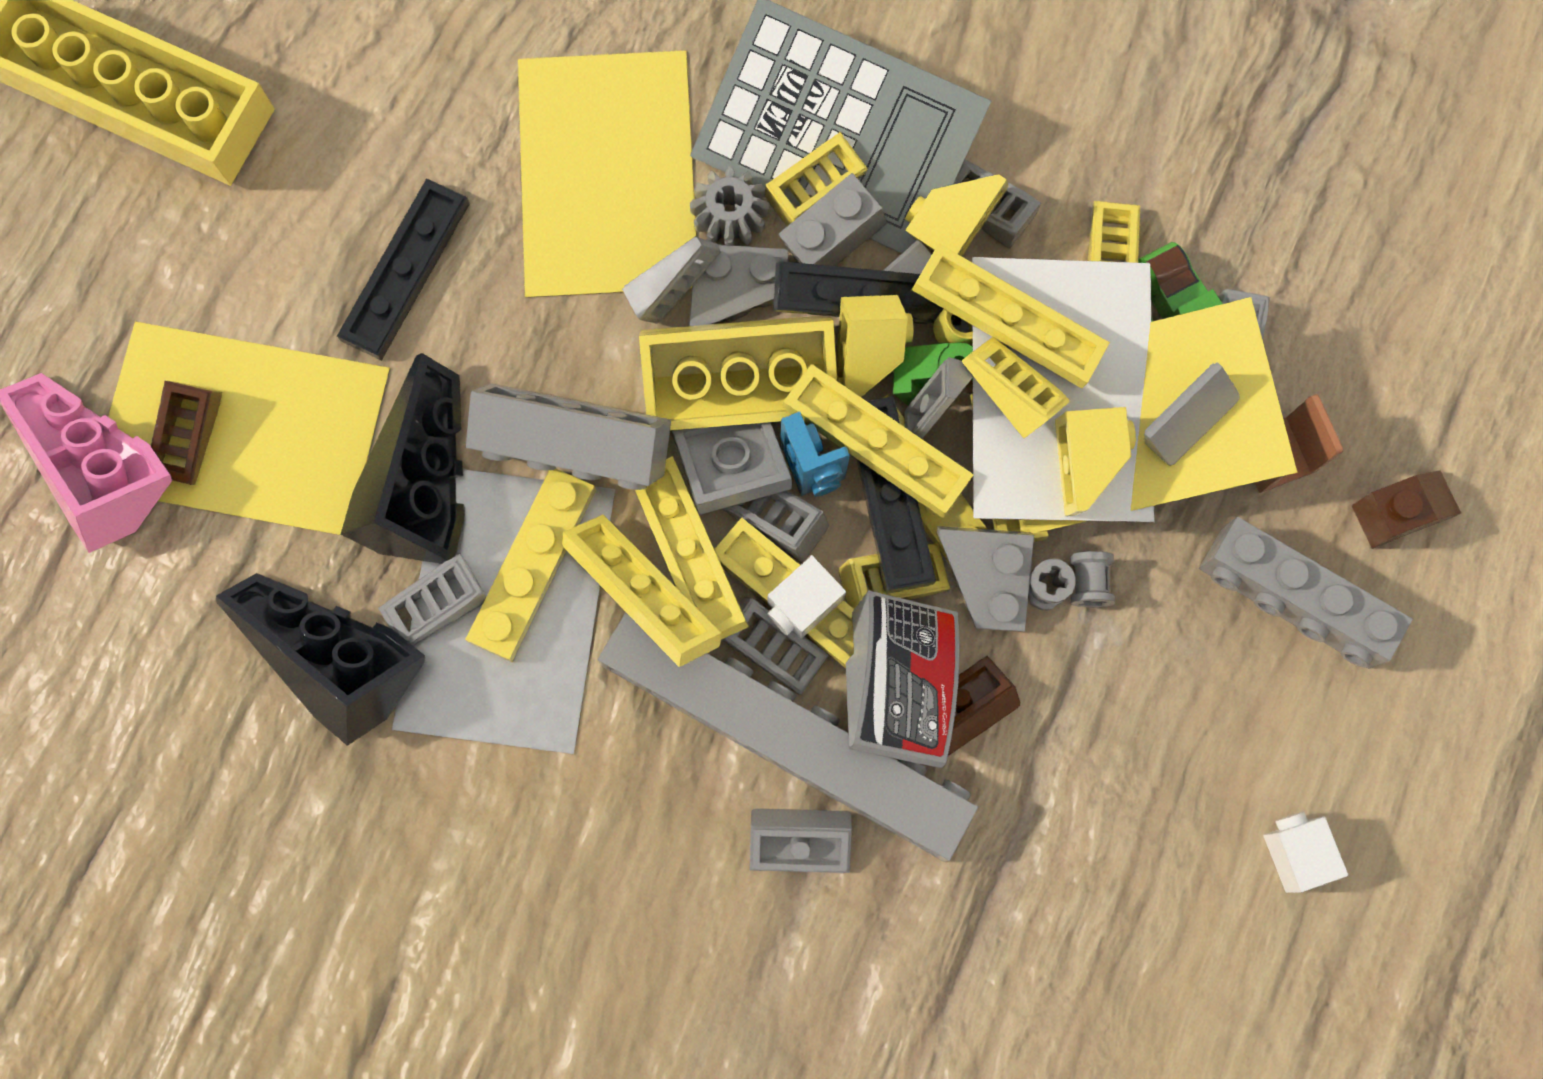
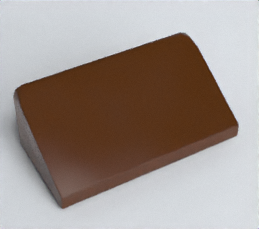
[948,656,1021,756]

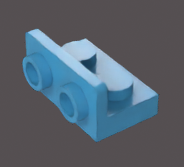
[780,412,850,497]

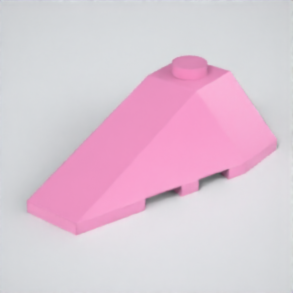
[0,373,172,553]

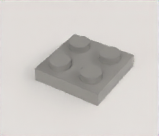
[672,422,792,515]

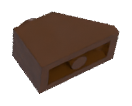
[1352,470,1461,549]

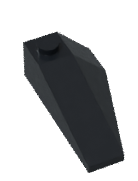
[340,353,464,564]
[216,573,425,746]

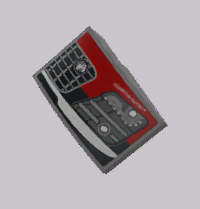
[846,590,959,768]

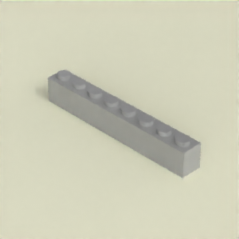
[597,612,978,862]

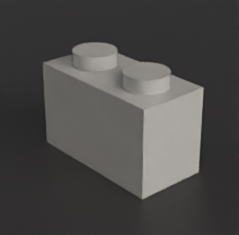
[779,173,887,266]

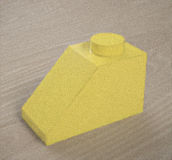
[905,174,1009,257]
[836,295,914,397]
[1055,407,1136,516]

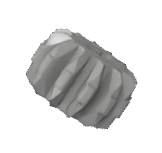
[690,166,769,246]

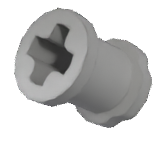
[1070,551,1115,608]
[1028,559,1076,610]

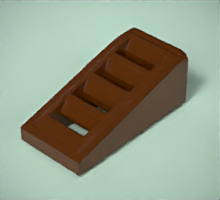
[151,380,222,485]

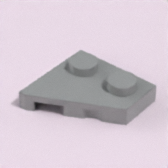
[690,244,788,326]
[937,526,1034,632]

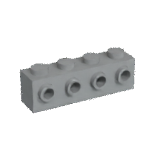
[466,383,671,490]
[1199,516,1413,669]

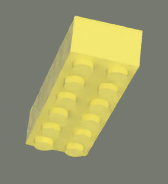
[0,0,275,186]

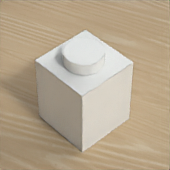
[767,555,846,639]
[1263,811,1349,893]

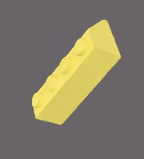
[639,316,837,430]

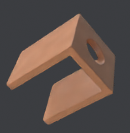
[1255,394,1343,493]

